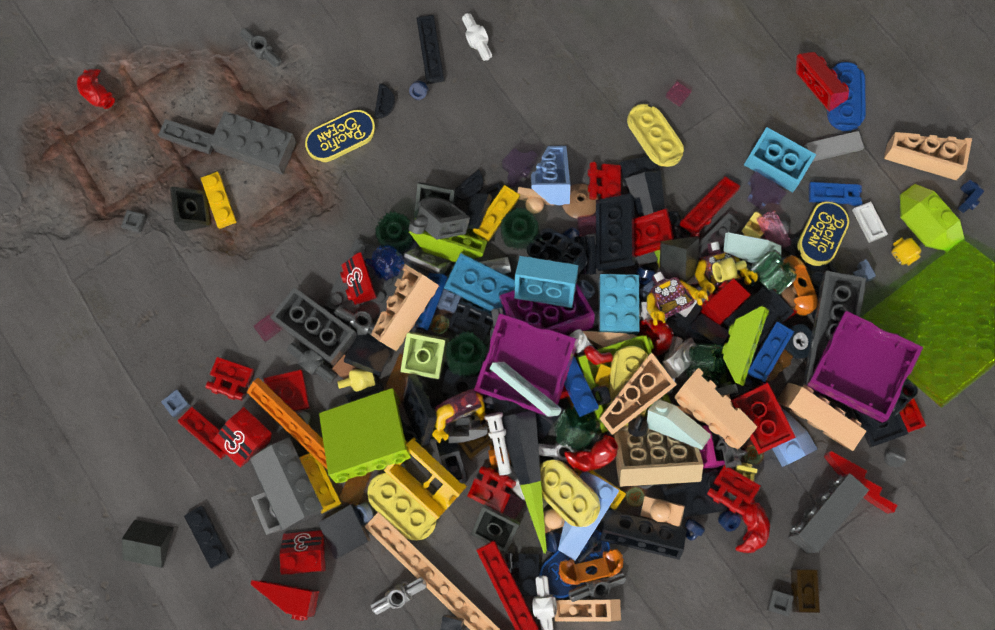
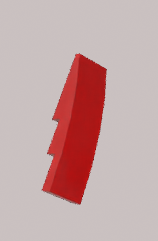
[824,451,898,514]

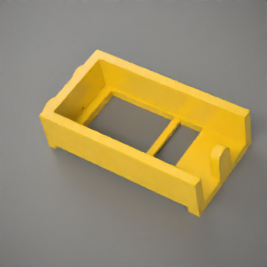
[384,438,467,520]

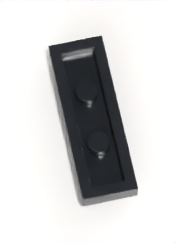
[184,506,231,569]

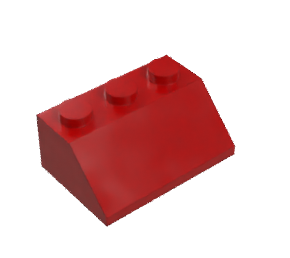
[796,52,849,112]

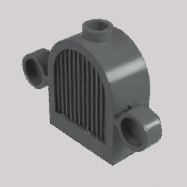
[409,197,470,240]

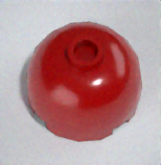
[637,318,674,357]

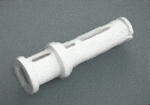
[485,412,512,475]

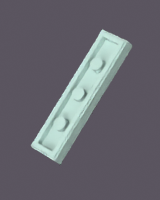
[490,362,562,416]

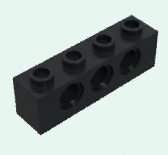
[441,370,494,410]
[600,510,687,560]

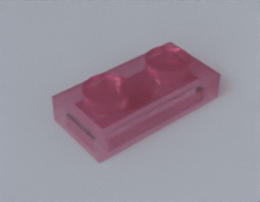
[756,210,791,249]

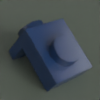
[957,180,984,213]

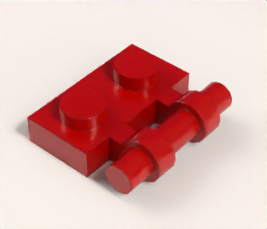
[587,162,621,200]
[205,357,254,401]
[707,465,761,516]
[467,466,516,513]

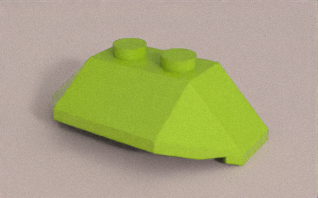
[899,184,965,253]
[409,218,487,262]
[722,306,769,386]

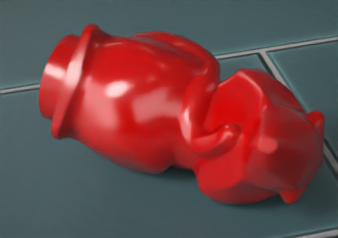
[77,69,115,109]
[564,435,619,472]
[735,499,770,553]

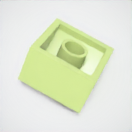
[400,332,449,379]

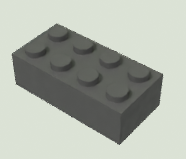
[210,111,297,175]
[270,287,357,366]
[788,473,869,554]

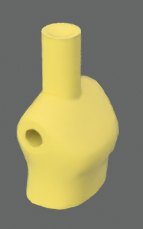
[712,257,747,282]
[337,369,375,392]

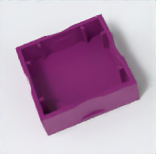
[807,311,923,423]
[474,313,579,417]

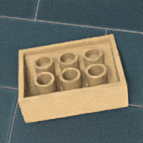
[613,425,703,487]

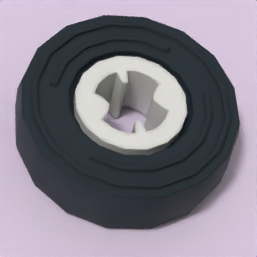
[783,324,812,359]

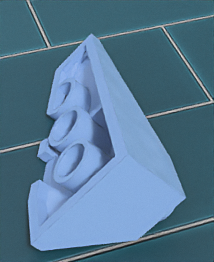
[531,146,570,205]
[772,406,817,467]
[558,472,619,561]

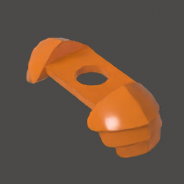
[779,255,818,315]
[559,549,624,585]

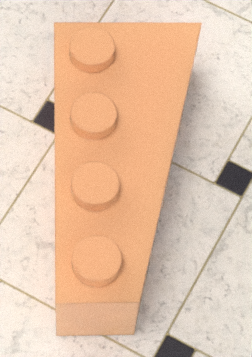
[884,132,972,180]
[371,264,439,351]
[599,353,677,435]
[674,368,757,450]
[777,383,866,451]

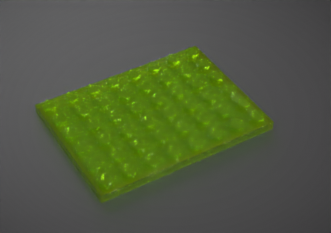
[861,239,995,408]

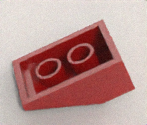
[731,381,796,454]
[250,580,319,621]

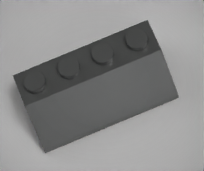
[250,437,323,531]

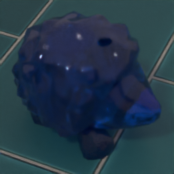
[365,245,404,281]

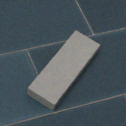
[804,131,864,162]

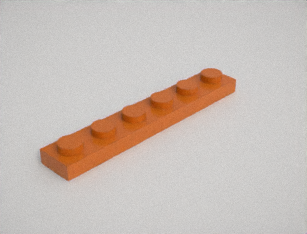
[247,378,327,469]

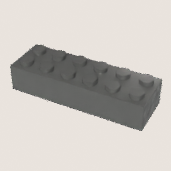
[803,271,866,392]

